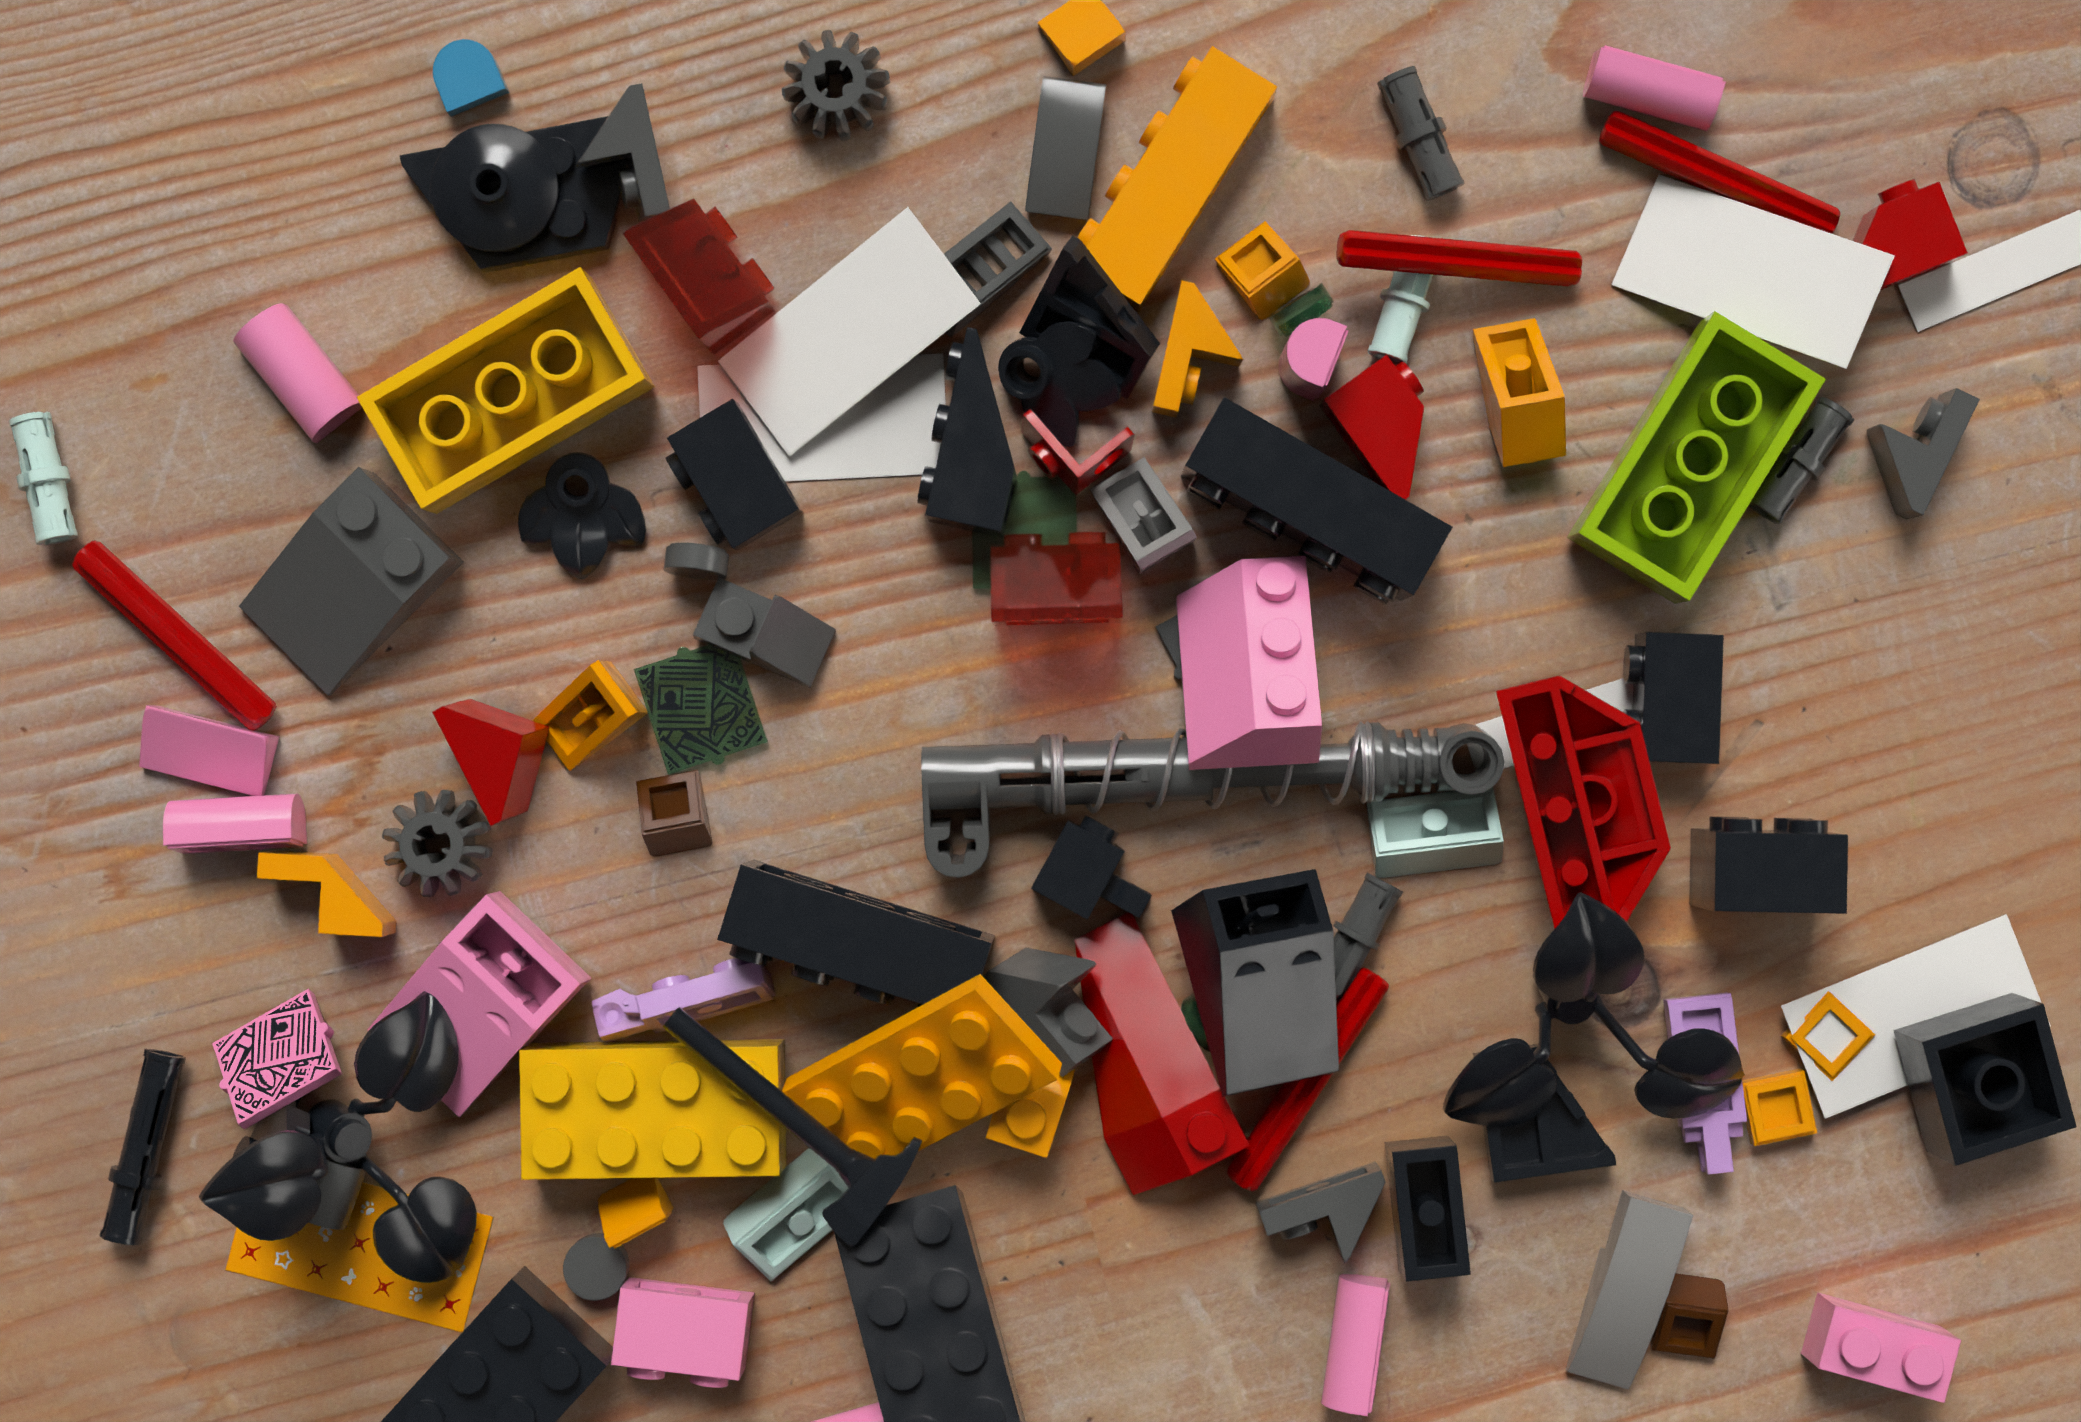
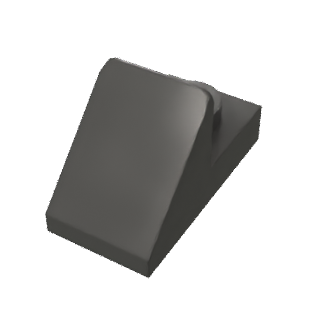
[575,83,671,222]
[1867,388,1980,520]
[693,577,836,688]
[983,947,1113,1077]
[1256,1162,1386,1263]

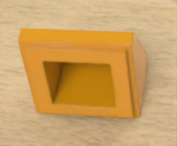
[1038,0,1126,76]
[1215,221,1310,320]
[598,1178,674,1249]

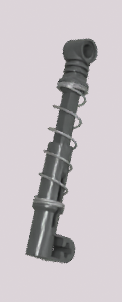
[921,721,1505,878]

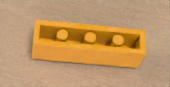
[1077,46,1277,313]

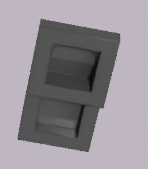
[1025,76,1107,220]

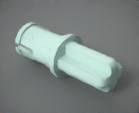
[1367,235,1433,364]

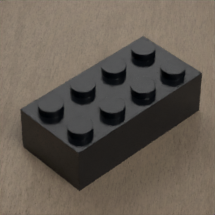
[1181,397,1453,604]
[717,860,995,1007]
[834,1185,1026,1422]
[381,1266,613,1422]

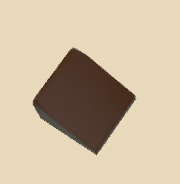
[636,769,712,856]
[1651,1273,1729,1359]

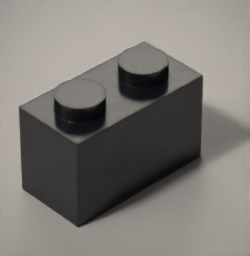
[665,398,803,550]
[1623,632,1724,764]
[1385,1136,1471,1282]

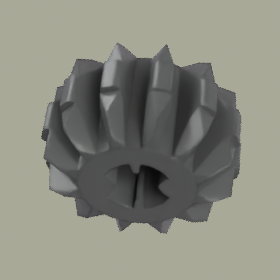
[782,30,890,141]
[382,789,493,897]

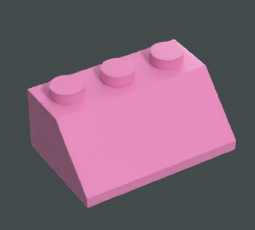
[1176,556,1322,770]

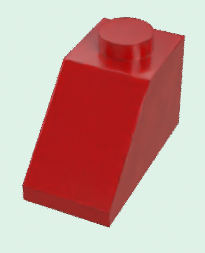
[1852,179,1968,290]
[1319,355,1424,500]

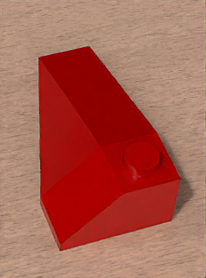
[1074,912,1250,1195]

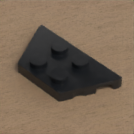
[400,116,627,273]

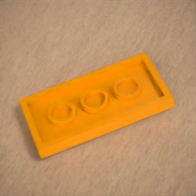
[782,974,1062,1159]

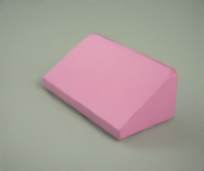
[139,705,279,796]

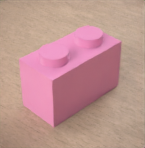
[611,1277,755,1388]
[1801,1292,1961,1403]

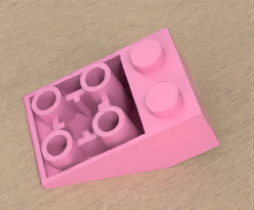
[367,891,591,1117]

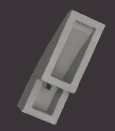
[1566,1190,1693,1390]

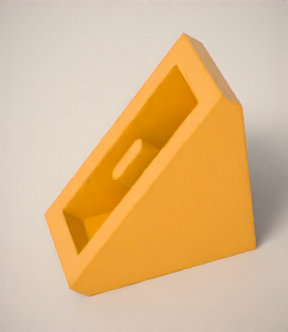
[532,660,649,771]

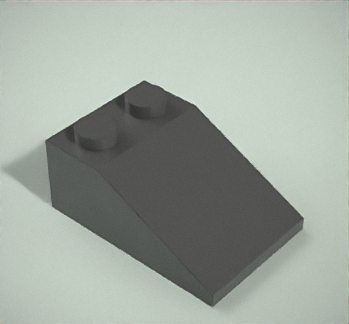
[239,467,464,696]

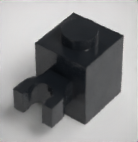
[1031,815,1152,920]

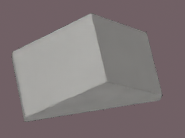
[1090,457,1197,574]

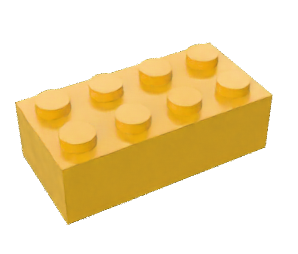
[357,267,655,514]
[519,1039,787,1180]

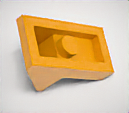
[1152,280,1243,418]

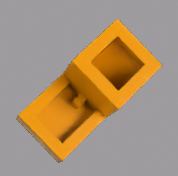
[257,850,396,937]

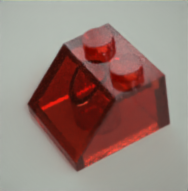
[622,198,775,355]
[991,532,1123,626]

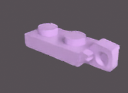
[592,958,776,1042]
[1663,992,1747,1175]

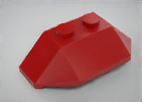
[1496,675,1671,928]

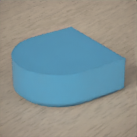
[433,39,510,117]

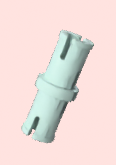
[9,412,78,545]

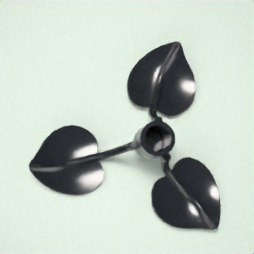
[1443,892,1745,1127]
[199,991,477,1283]

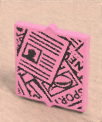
[212,989,342,1130]

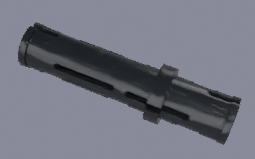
[99,1049,186,1245]

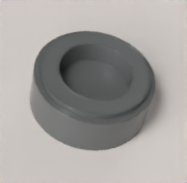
[663,543,730,580]
[563,1233,630,1301]

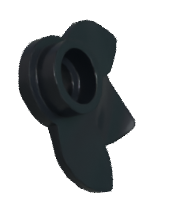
[998,321,1121,447]
[518,452,646,579]

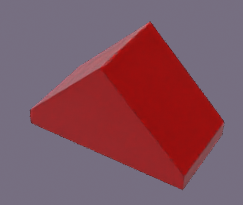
[432,699,550,826]

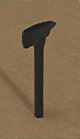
[662,1007,922,1246]

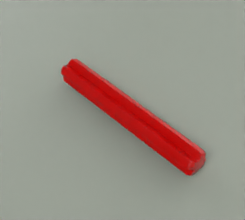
[1599,111,1841,234]
[1336,230,1582,287]
[72,540,277,731]
[1227,967,1389,1192]

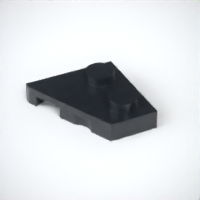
[1019,235,1160,399]

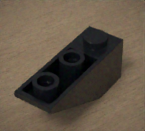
[917,327,1017,538]

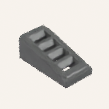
[944,201,1052,337]

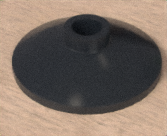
[430,124,559,252]

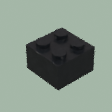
[1689,816,1848,914]
[1893,993,2077,1166]

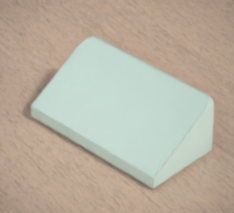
[1367,787,1504,878]
[723,1148,848,1281]

